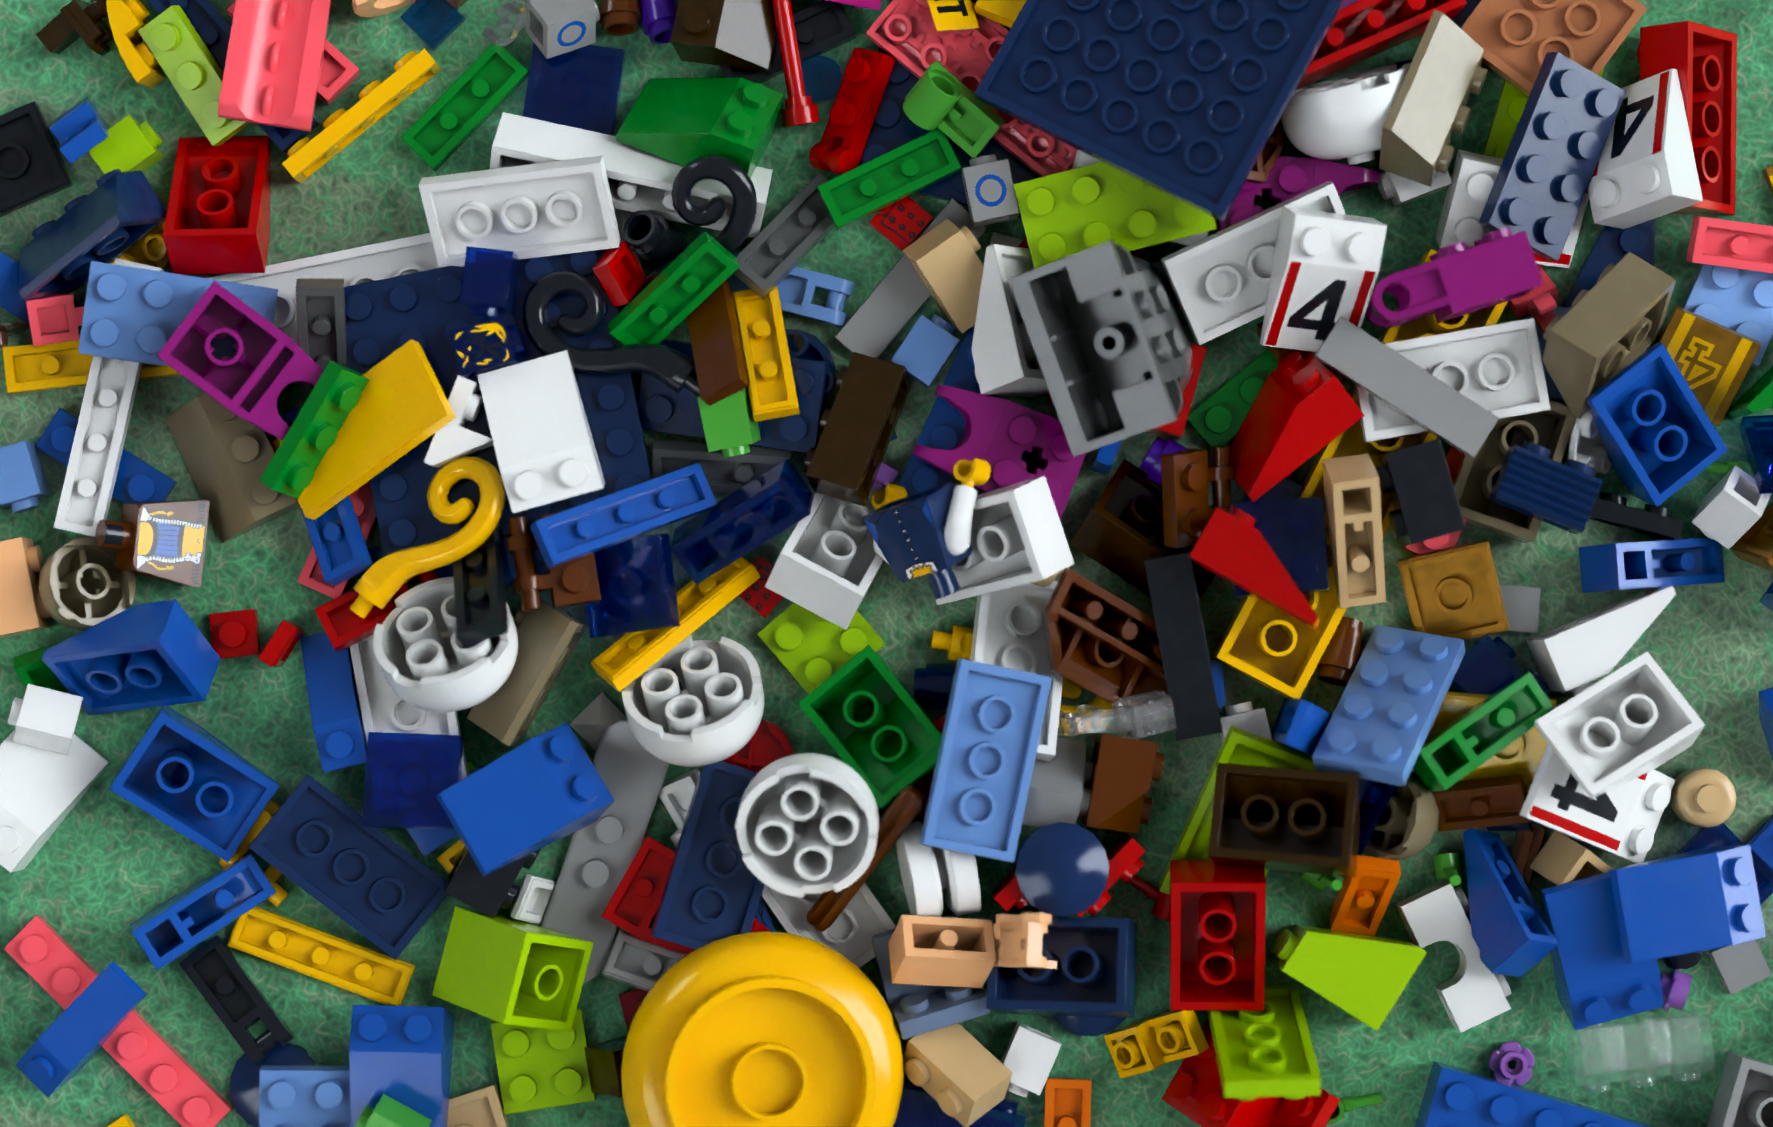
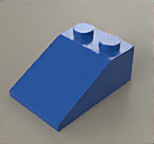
[1586,342,1728,507]
[41,599,221,715]
[109,706,280,862]
[436,723,615,876]
[1610,845,1766,963]
[1542,872,1664,1030]
[349,1005,455,1127]

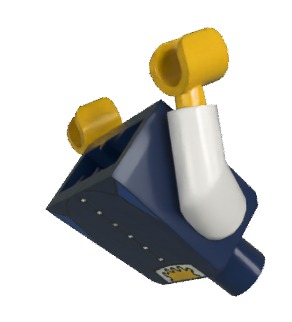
[863,458,991,599]

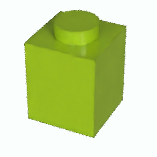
[88,114,165,174]

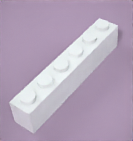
[489,112,773,238]

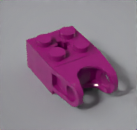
[1215,156,1380,233]
[1365,227,1543,329]
[157,281,323,441]
[912,385,1086,520]

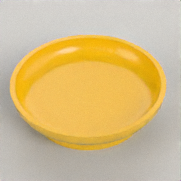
[621,931,904,1127]

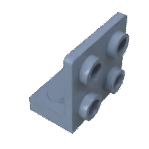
[871,912,991,1040]

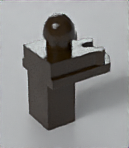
[36,0,114,56]

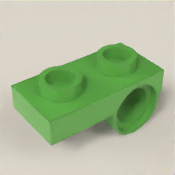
[903,61,1006,158]

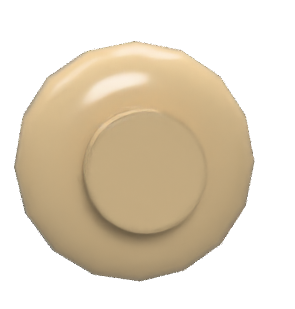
[1670,767,1736,828]

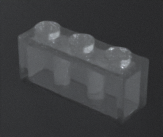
[1563,1010,1716,1092]

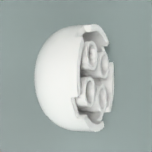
[1281,63,1411,165]
[373,576,518,712]
[622,634,764,767]
[735,753,879,898]

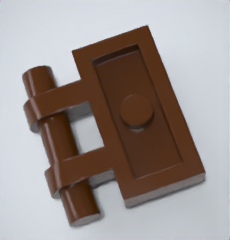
[1161,445,1236,548]
[506,512,601,612]

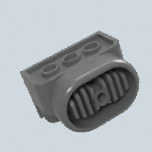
[1008,240,1193,457]

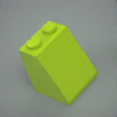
[432,906,594,1032]
[1271,924,1427,1031]

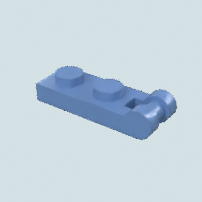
[729,251,855,327]

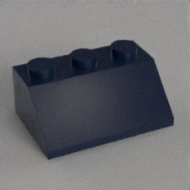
[18,169,167,299]

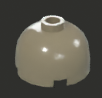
[38,536,136,631]
[1358,773,1440,860]

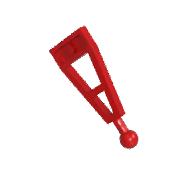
[601,836,772,955]

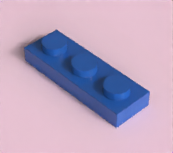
[35,408,177,504]

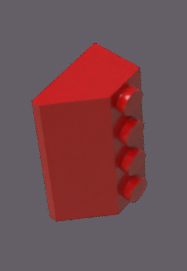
[1637,21,1737,215]

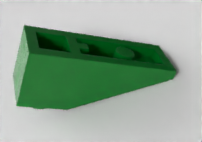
[1413,672,1555,792]

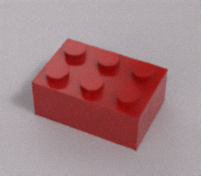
[1169,860,1266,1011]

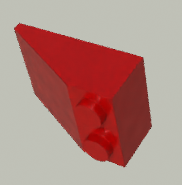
[163,136,271,274]
[1230,350,1365,502]

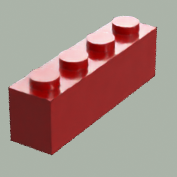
[1296,0,1467,90]

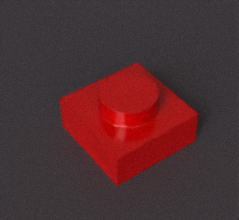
[593,241,646,307]
[209,609,261,659]

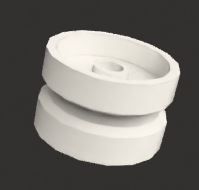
[895,821,981,917]

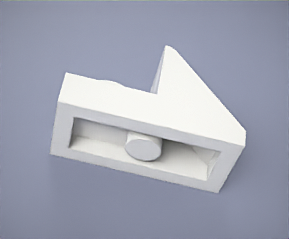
[424,375,494,468]

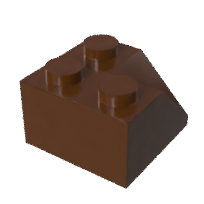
[1081,732,1164,833]

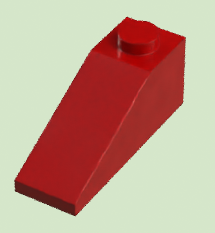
[1189,506,1320,630]

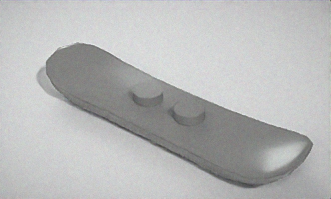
[541,720,670,983]

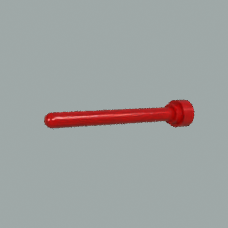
[772,0,820,127]

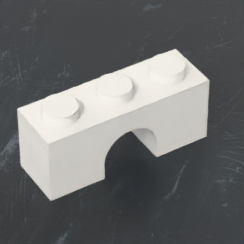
[1395,881,1512,1033]

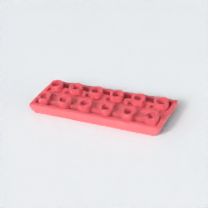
[218,0,332,132]
[866,0,1078,177]

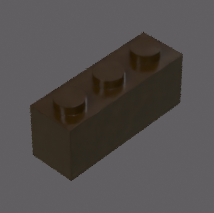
[804,352,912,507]

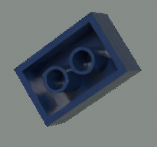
[986,915,1137,1018]

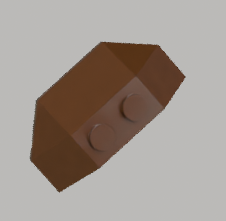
[1045,568,1169,710]

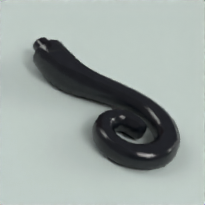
[636,155,757,296]
[522,271,700,397]

